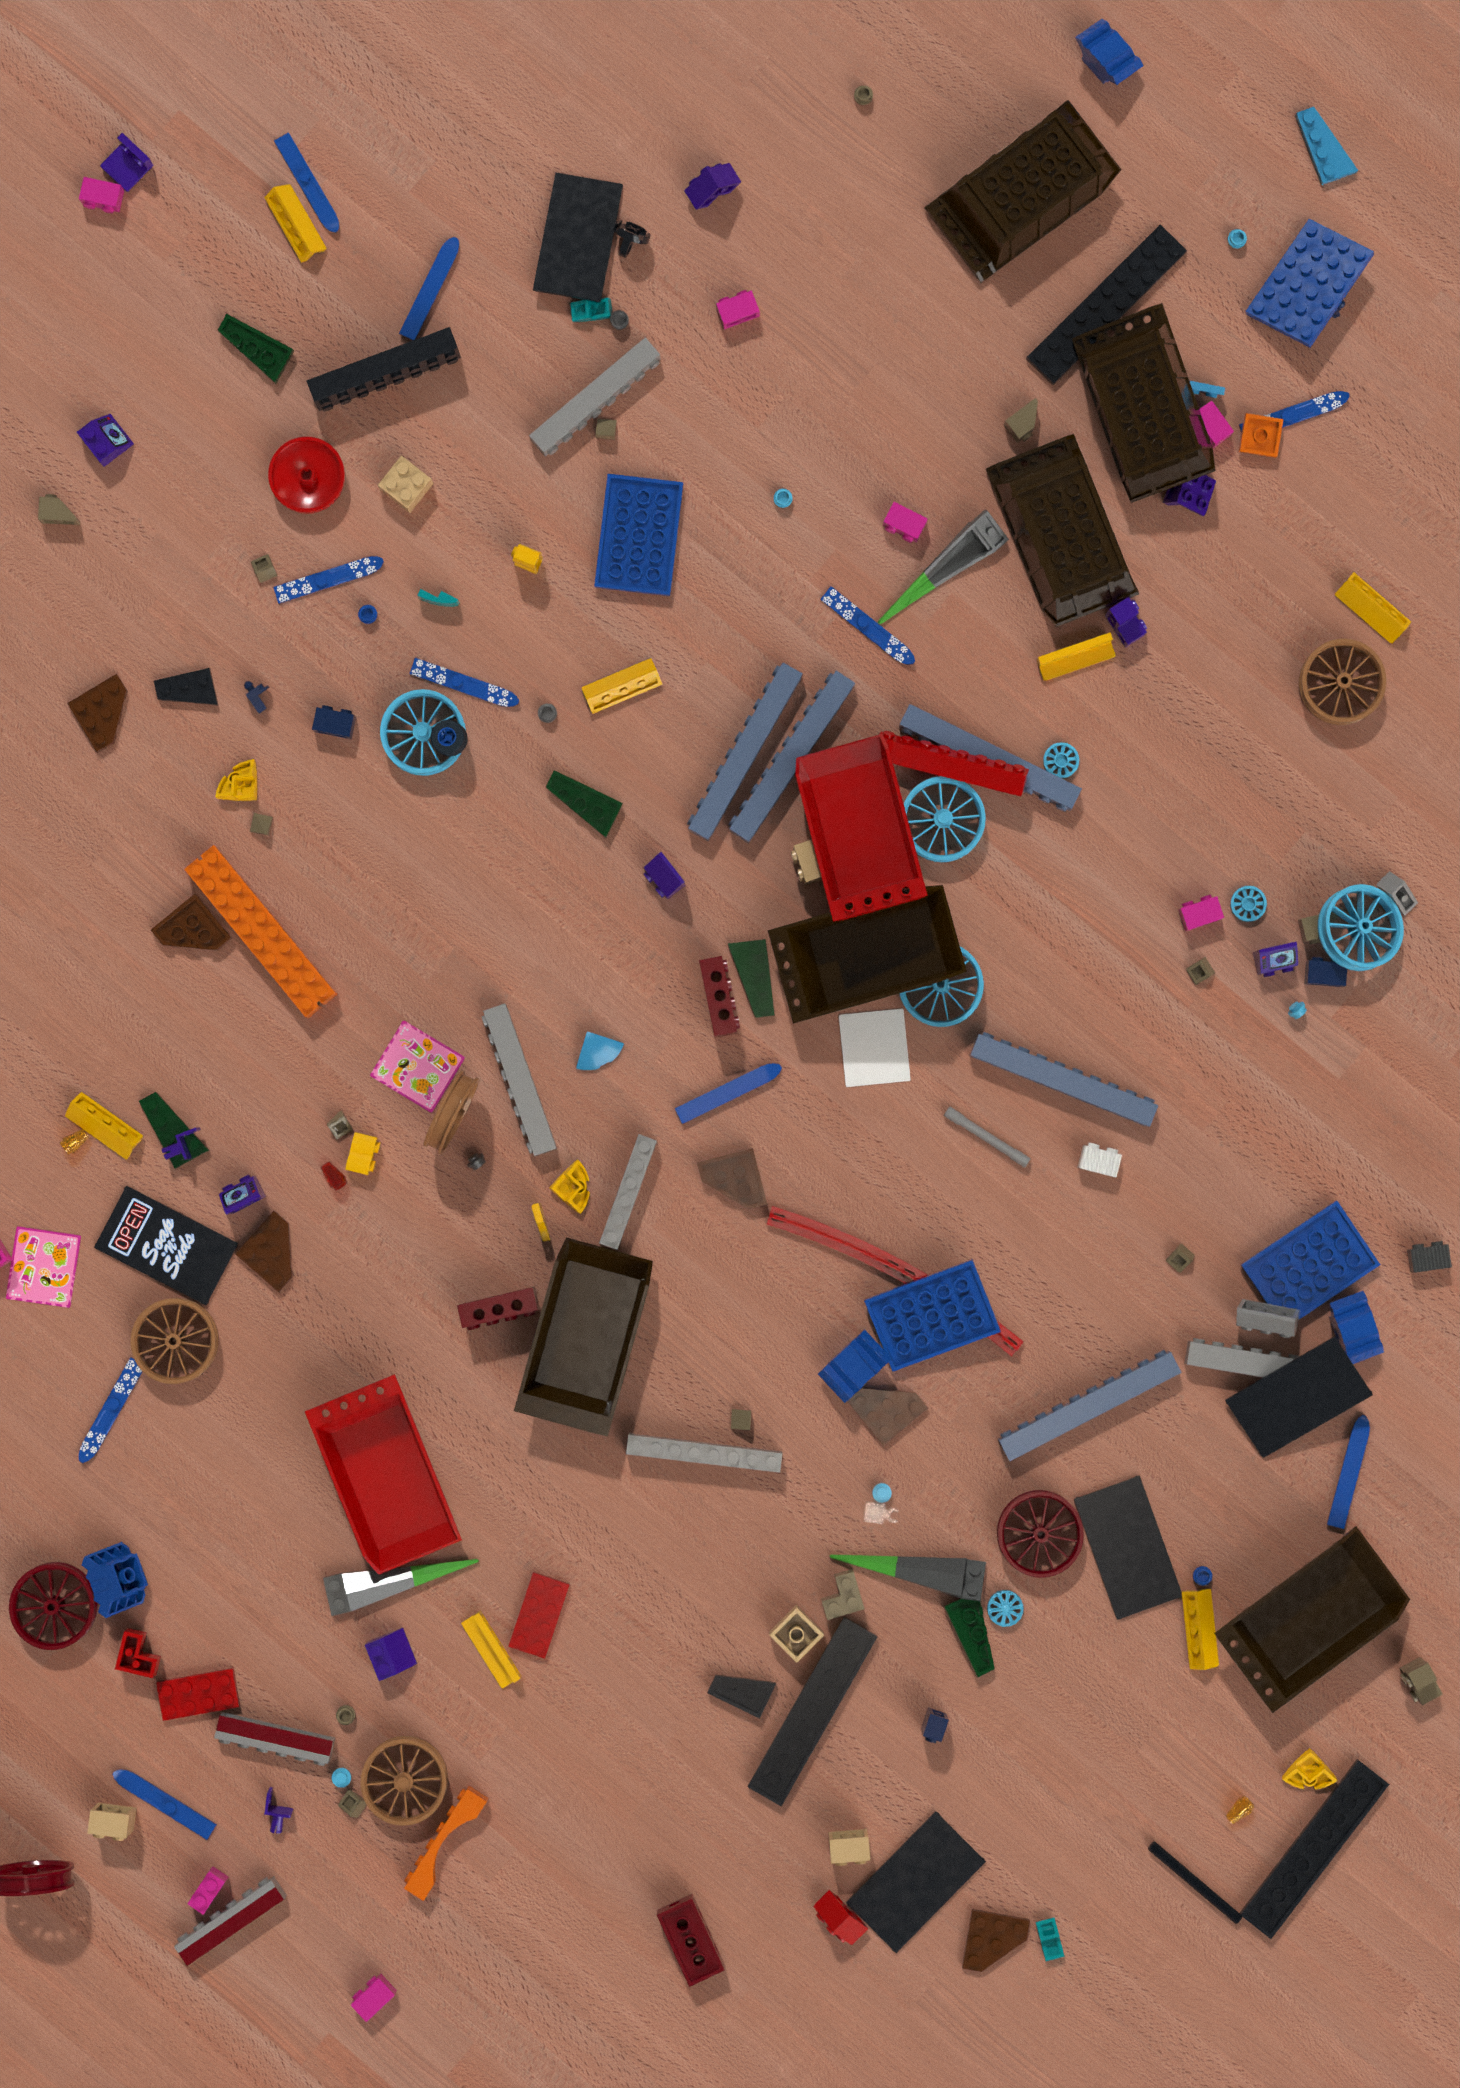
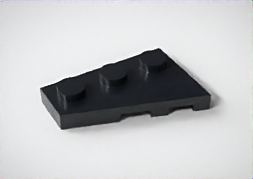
[154,668,219,706]
[707,1674,776,1719]

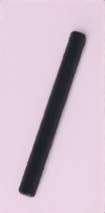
[1148,1841,1242,1924]

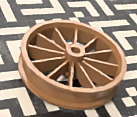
[1299,639,1386,725]
[423,1070,480,1155]
[130,1298,219,1384]
[361,1736,448,1826]

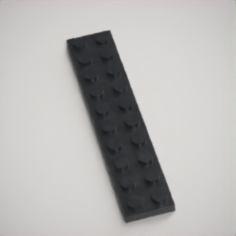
[1026,224,1187,385]
[748,1617,878,1806]
[1239,1759,1390,1939]

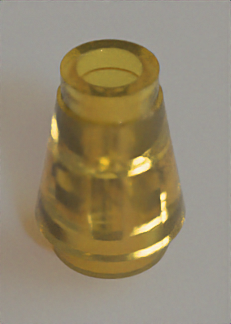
[60,1128,89,1155]
[1226,1796,1255,1824]

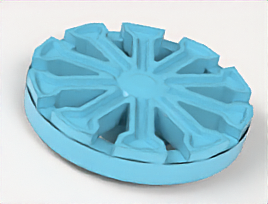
[1043,742,1079,778]
[1230,886,1267,922]
[987,1590,1024,1627]

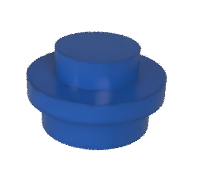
[358,605,378,624]
[1193,1566,1212,1586]

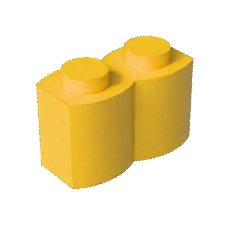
[511,544,543,574]
[345,1132,381,1175]

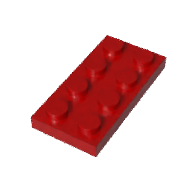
[508,1572,570,1659]
[156,1667,240,1721]

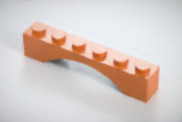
[404,1786,488,1901]

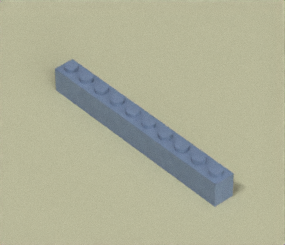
[687,663,803,841]
[729,670,855,844]
[899,704,1082,812]
[969,1032,1158,1127]
[998,1350,1182,1461]

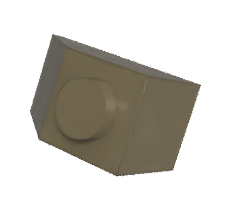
[1004,398,1038,443]
[38,494,80,525]
[1298,912,1338,945]

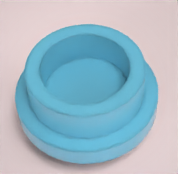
[1227,229,1247,249]
[774,489,793,508]
[1288,1002,1307,1019]
[872,1483,892,1503]
[332,1768,351,1788]

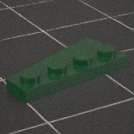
[218,314,294,384]
[546,770,623,838]
[728,939,775,1018]
[139,1092,210,1169]
[943,1598,995,1678]

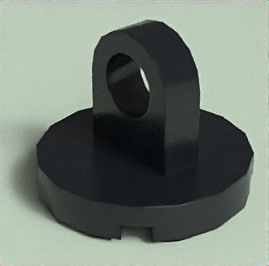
[613,220,651,258]

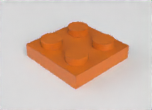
[1238,413,1284,458]

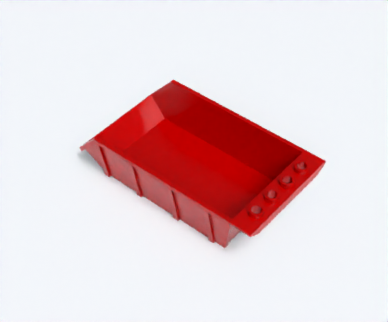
[795,734,928,922]
[304,1374,462,1575]

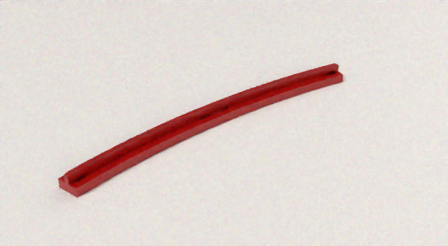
[767,1206,1024,1357]

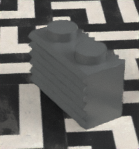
[1407,1241,1452,1273]

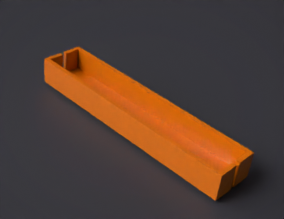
[184,845,338,1018]

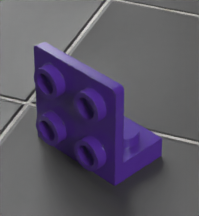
[100,133,154,192]
[1163,475,1216,516]

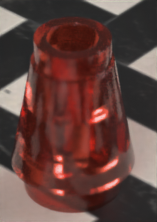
[321,1162,347,1191]

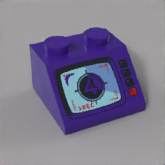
[77,414,134,467]
[1253,941,1298,977]
[219,1175,266,1215]

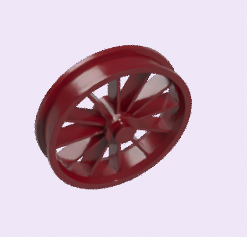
[997,1490,1084,1578]
[9,1562,98,1650]
[0,1860,75,1896]

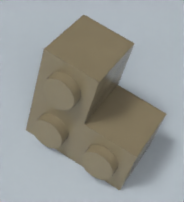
[821,1569,865,1620]
[1400,1657,1443,1706]

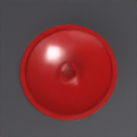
[268,437,345,514]

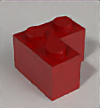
[115,1628,161,1678]
[813,1890,868,1945]

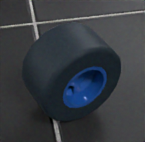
[431,720,468,756]

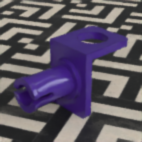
[162,1127,201,1160]
[264,1787,293,1834]

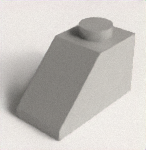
[1376,871,1418,916]

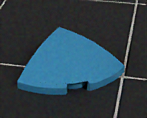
[576,1031,624,1070]

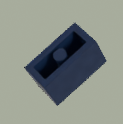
[312,705,356,740]
[1304,957,1347,987]
[921,1707,949,1743]

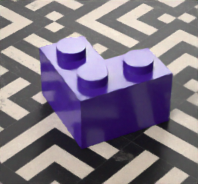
[684,163,741,210]
[1105,597,1147,648]

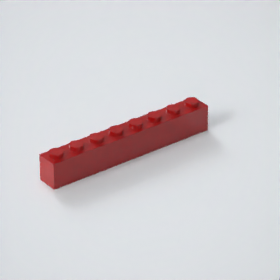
[879,731,1029,797]

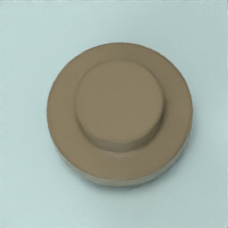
[854,86,873,105]
[336,1705,356,1725]

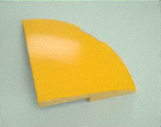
[215,759,257,801]
[549,1160,590,1214]
[1282,1748,1338,1789]

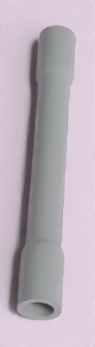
[944,1106,1031,1168]

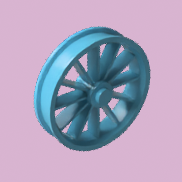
[380,689,466,776]
[904,776,986,862]
[1318,884,1404,971]
[899,947,984,1027]

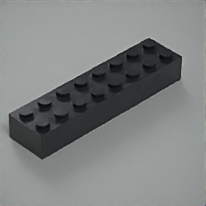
[306,327,461,412]

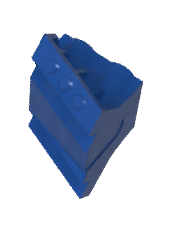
[1075,19,1143,85]
[1329,1291,1384,1364]
[818,1330,892,1403]
[82,1542,148,1618]

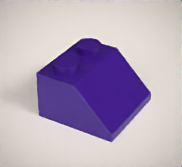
[643,852,686,900]
[365,1628,417,1681]

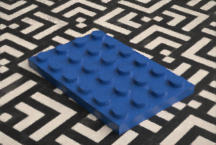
[1245,219,1374,348]
[594,474,683,596]
[1241,1201,1381,1319]
[864,1259,1001,1372]

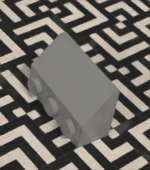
[1236,1299,1300,1338]

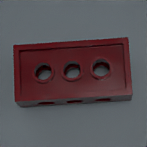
[699,956,740,1038]
[457,1286,540,1331]
[657,1894,725,1987]

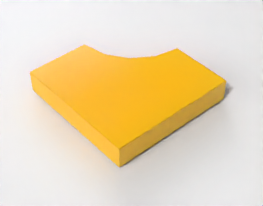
[531,1203,551,1242]

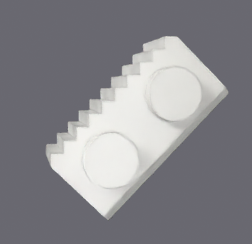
[1077,1143,1122,1177]

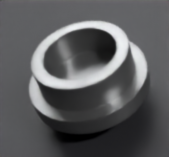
[610,310,629,330]
[538,704,557,723]
[467,1153,486,1170]

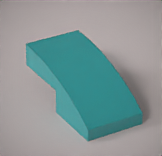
[570,298,612,322]
[417,589,460,607]
[1036,1917,1065,1961]

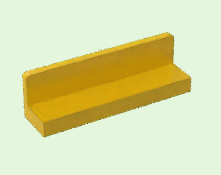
[264,184,327,262]
[1335,572,1411,644]
[1036,632,1116,681]
[581,658,663,714]
[65,1092,143,1160]
[1182,1589,1219,1670]
[461,1610,522,1688]

